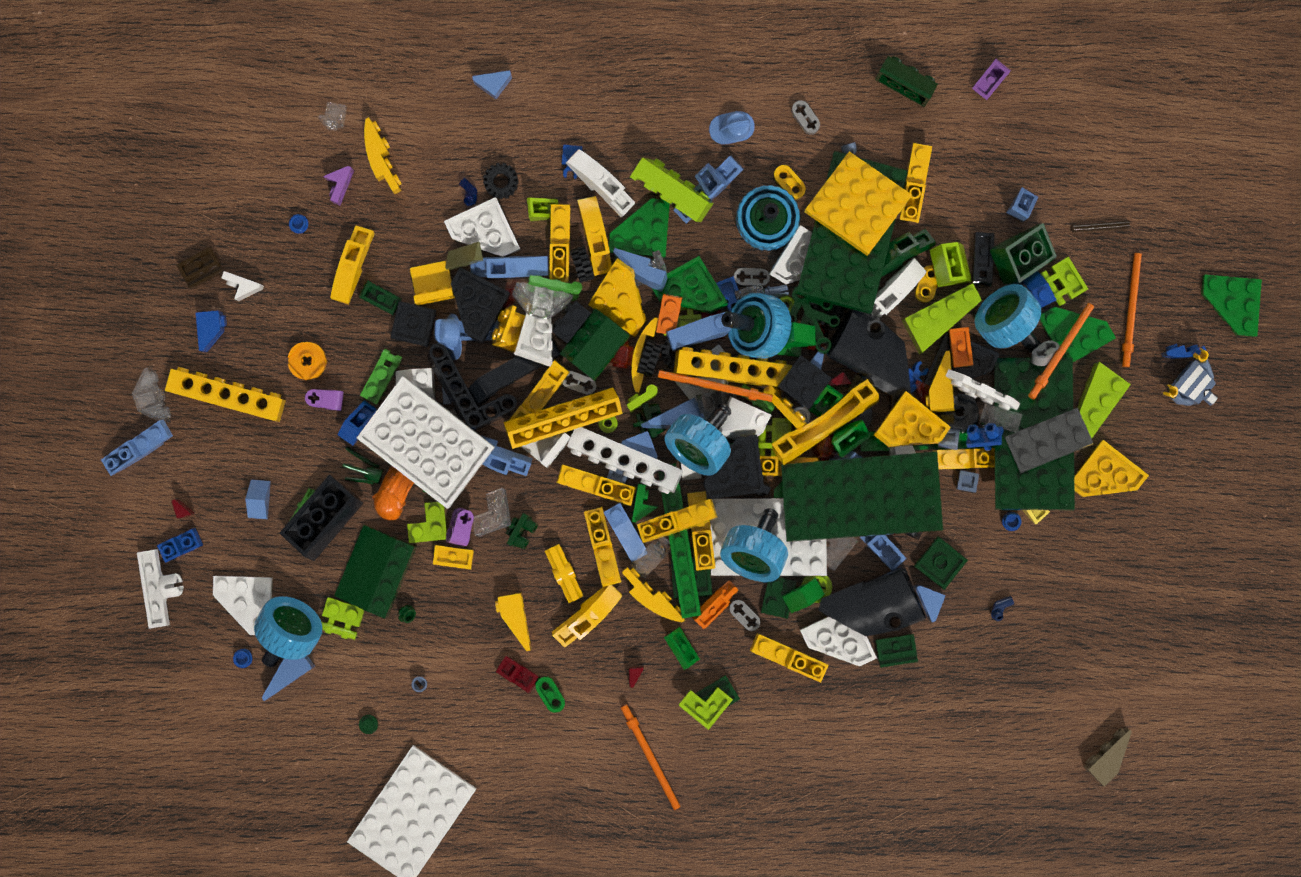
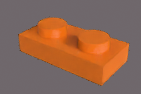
[656,294,682,334]
[948,327,973,368]

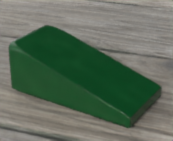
[358,280,402,315]

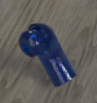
[459,178,478,206]

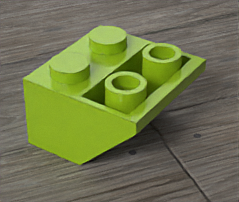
[930,242,972,287]

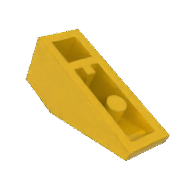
[926,351,955,412]
[495,592,531,651]

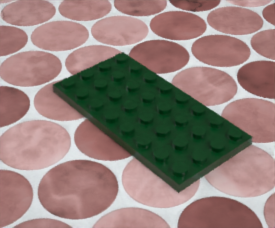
[796,151,908,314]
[994,358,1075,511]
[781,451,944,542]

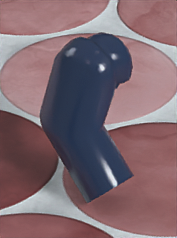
[991,596,1014,621]

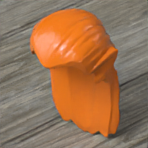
[372,465,414,520]

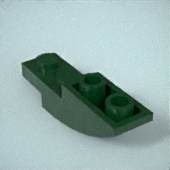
[881,229,936,277]

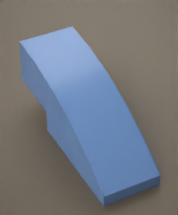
[613,248,668,292]

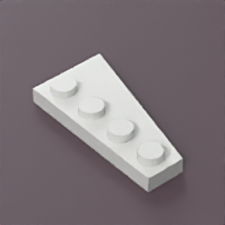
[514,293,552,367]

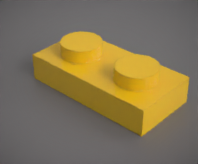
[433,545,474,569]

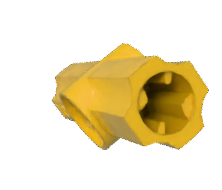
[545,544,584,603]

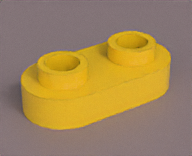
[774,165,806,200]
[915,265,938,303]

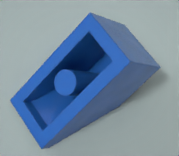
[1020,271,1056,308]
[196,311,227,352]
[338,400,378,446]

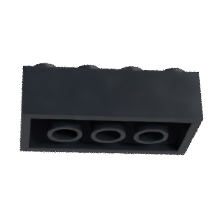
[279,474,364,561]

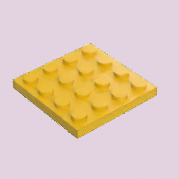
[804,151,912,256]

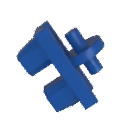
[966,423,1004,451]

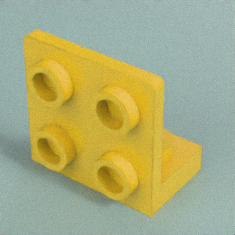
[410,261,455,305]
[491,305,525,353]

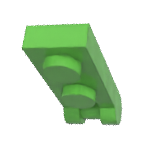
[526,275,582,301]
[360,348,402,405]

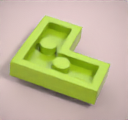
[407,502,447,543]
[678,687,733,730]

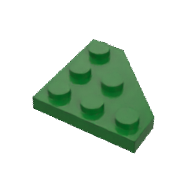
[609,199,670,258]
[651,256,728,314]
[1201,274,1262,337]
[1039,307,1116,362]

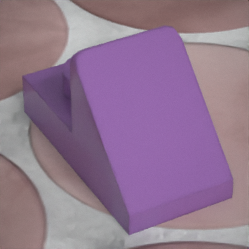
[972,59,1011,100]
[323,166,354,206]

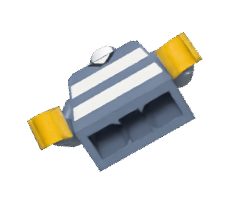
[1163,348,1218,406]

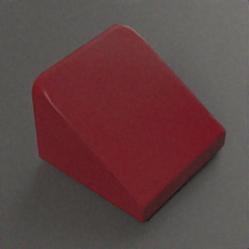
[828,372,851,386]
[171,499,195,519]
[629,666,644,688]

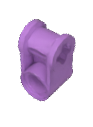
[305,389,344,411]
[446,508,474,546]

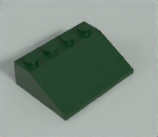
[334,525,417,619]

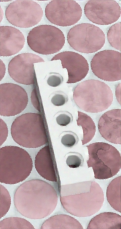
[567,427,683,494]

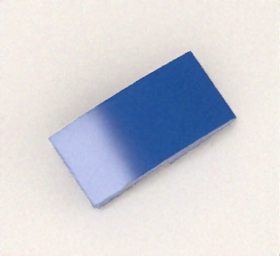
[1161,344,1207,359]
[157,528,203,563]

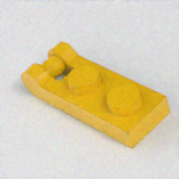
[764,386,807,429]

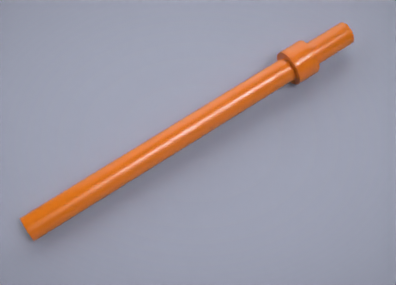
[1122,253,1142,367]
[1028,303,1094,399]
[658,370,773,402]
[620,704,681,810]

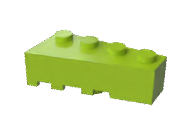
[630,158,714,222]
[902,283,982,354]
[1077,362,1131,438]

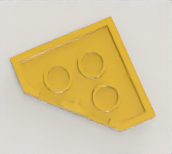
[588,258,646,337]
[874,391,951,447]
[1074,440,1149,497]

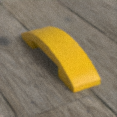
[632,318,658,394]
[510,360,570,420]

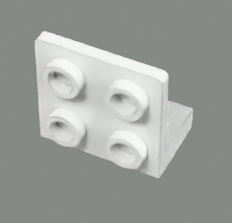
[520,432,571,468]

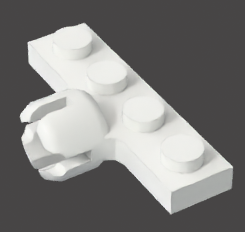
[137,549,184,629]

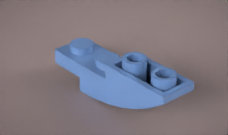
[470,256,549,278]
[101,420,173,476]
[480,435,533,476]

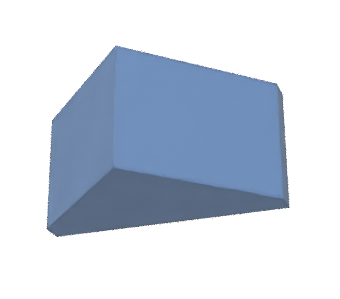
[472,70,512,99]
[695,163,729,199]
[1006,187,1038,222]
[621,431,658,459]
[245,480,271,519]
[914,585,946,622]

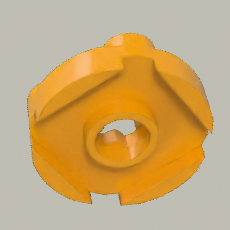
[288,342,328,380]

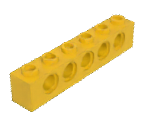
[673,347,792,388]
[165,367,286,422]
[503,388,623,449]

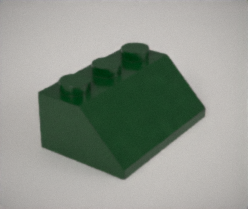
[875,56,938,107]
[560,309,630,381]

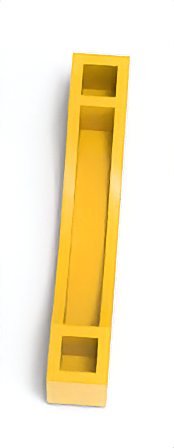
[772,379,879,465]

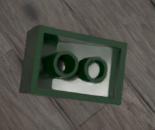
[990,223,1057,284]

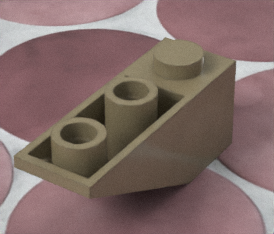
[1084,727,1132,786]

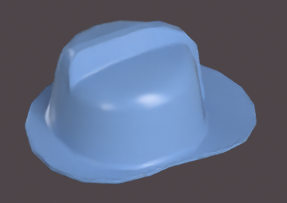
[709,111,754,144]
[434,314,462,360]

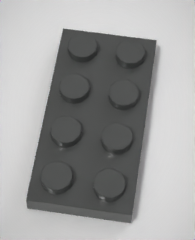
[1004,408,1093,473]

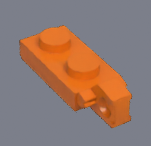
[692,580,739,629]

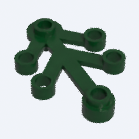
[790,286,840,354]

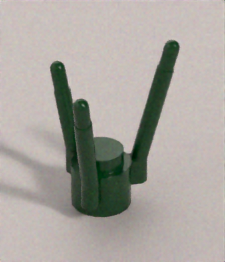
[342,447,383,485]

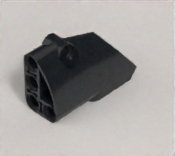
[826,309,911,400]
[818,567,926,636]

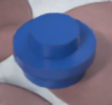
[289,214,309,234]
[1002,512,1021,531]
[233,649,253,668]

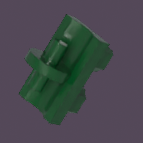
[633,403,666,438]
[504,513,538,549]

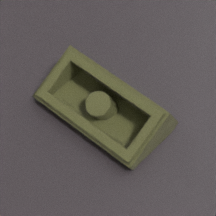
[445,242,483,270]

